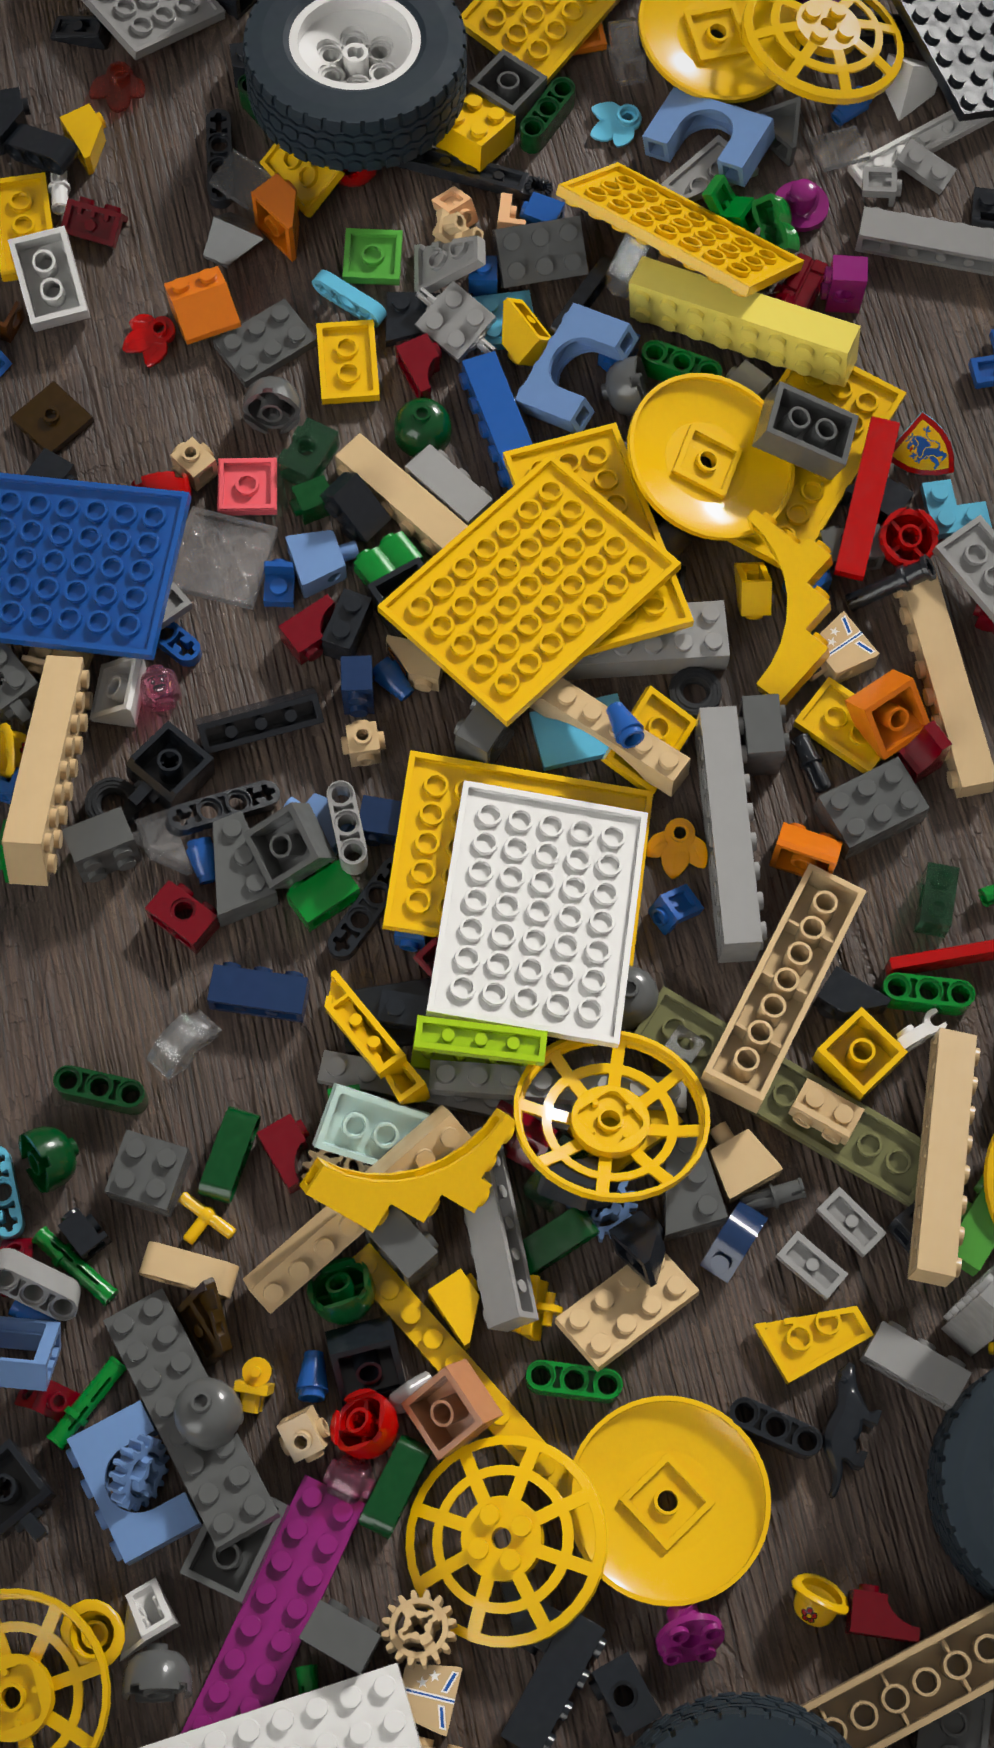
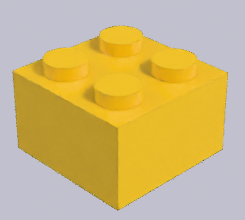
[436,91,516,172]
[812,1007,908,1102]

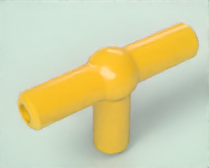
[178,1192,236,1245]

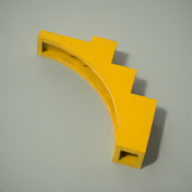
[747,509,833,705]
[299,1108,516,1233]

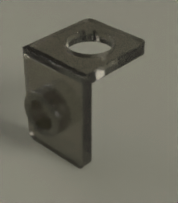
[651,1025,706,1077]

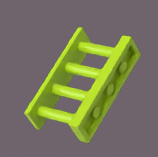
[411,1015,548,1070]

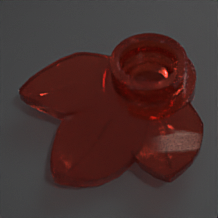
[89,61,145,113]

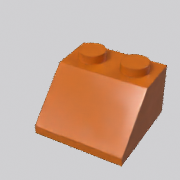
[251,173,300,262]
[164,266,241,345]
[845,669,930,760]
[769,822,843,877]

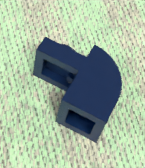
[700,1201,768,1283]

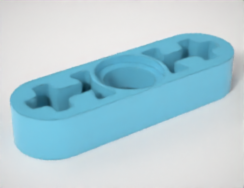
[312,269,387,328]
[0,1146,25,1239]

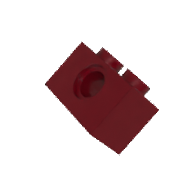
[145,880,220,954]

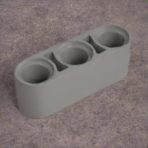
[327,780,368,875]
[0,1248,81,1321]

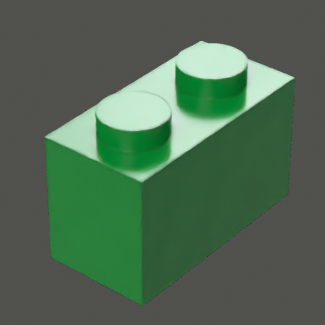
[286,859,360,933]

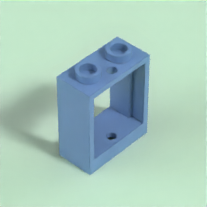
[0,1316,61,1391]

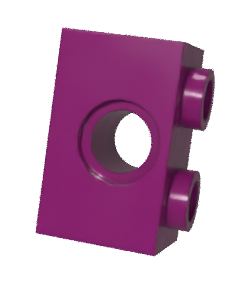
[820,255,868,314]

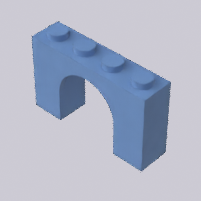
[642,87,775,187]
[515,303,639,433]
[66,1400,203,1566]

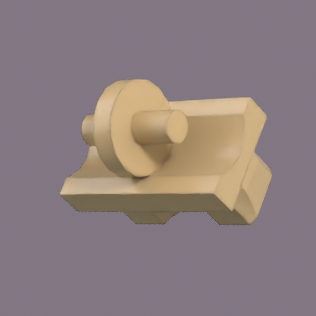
[432,208,484,243]

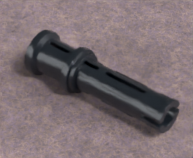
[845,554,937,612]

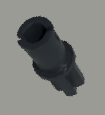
[791,733,831,793]

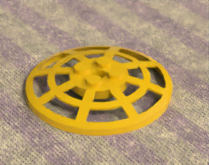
[742,0,904,105]
[513,1031,710,1203]
[405,1435,608,1648]
[0,1588,111,1748]

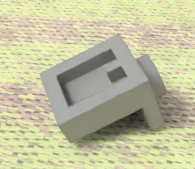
[861,166,902,207]

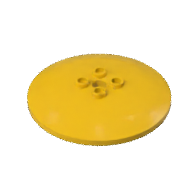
[638,0,801,103]
[627,373,795,541]
[566,1396,771,1607]

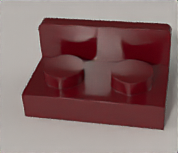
[61,196,129,248]

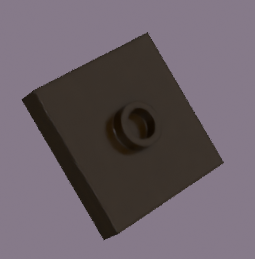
[10,381,94,454]

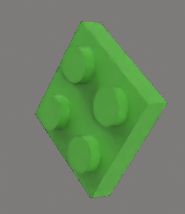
[342,228,403,286]

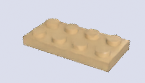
[555,1253,700,1372]

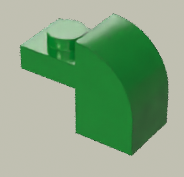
[702,174,759,233]

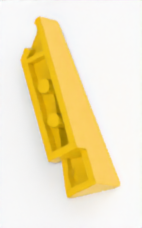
[324,970,430,1105]

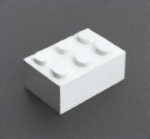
[8,226,91,332]

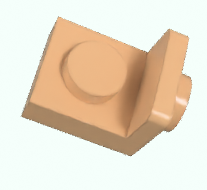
[431,186,478,228]
[497,193,526,229]

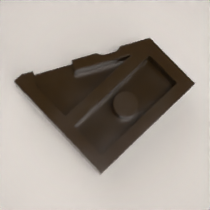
[174,1277,233,1367]

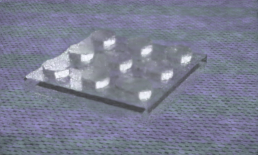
[172,506,278,610]

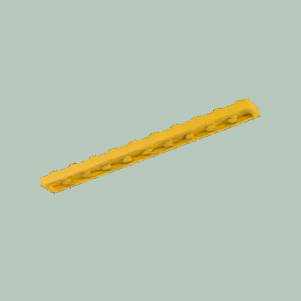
[352,1243,569,1502]

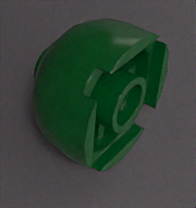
[394,398,452,457]
[18,1126,79,1193]
[307,1257,376,1325]

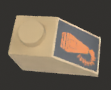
[386,635,444,692]

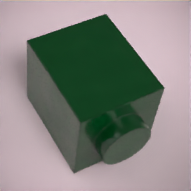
[289,475,330,525]

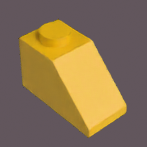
[59,103,107,175]
[502,298,551,366]
[734,562,772,620]
[428,1268,479,1350]

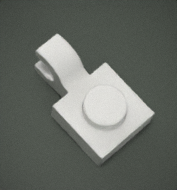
[896,1008,947,1052]

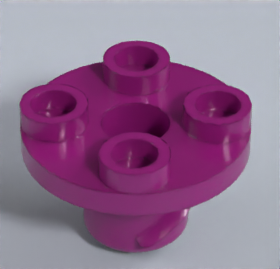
[775,179,829,232]
[656,1603,725,1666]

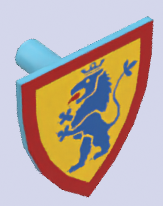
[891,411,954,476]

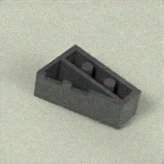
[213,811,279,927]
[662,1137,728,1242]

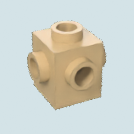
[170,437,218,491]
[341,720,386,767]
[276,1404,331,1463]

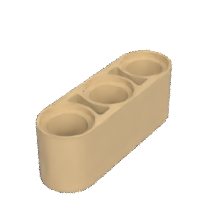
[138,1241,240,1300]

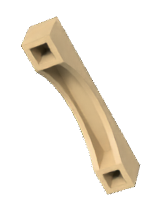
[530,678,691,797]

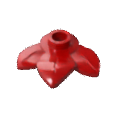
[122,314,176,368]

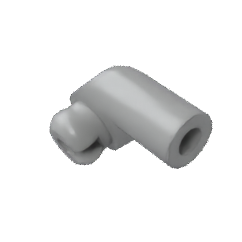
[389,1371,432,1414]

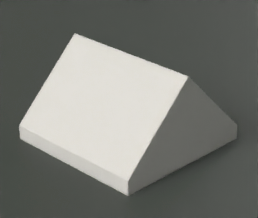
[89,657,148,728]

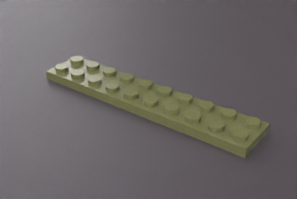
[634,986,921,1207]

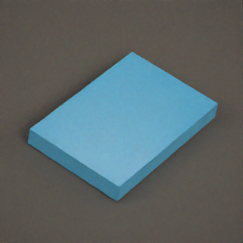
[529,693,620,771]

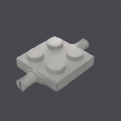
[415,280,497,363]

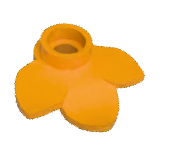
[647,818,708,879]

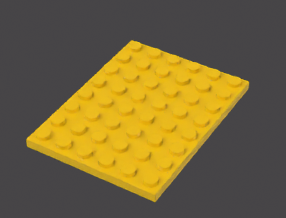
[377,453,681,727]
[382,750,653,966]

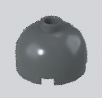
[601,356,649,416]
[242,376,301,434]
[621,965,659,1031]
[173,1377,244,1450]
[122,1643,192,1703]

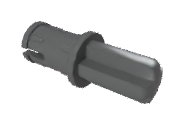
[740,1177,807,1211]

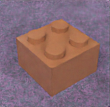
[401,1359,504,1461]

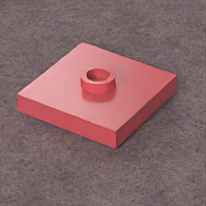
[217,458,278,516]

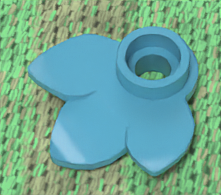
[590,102,642,148]

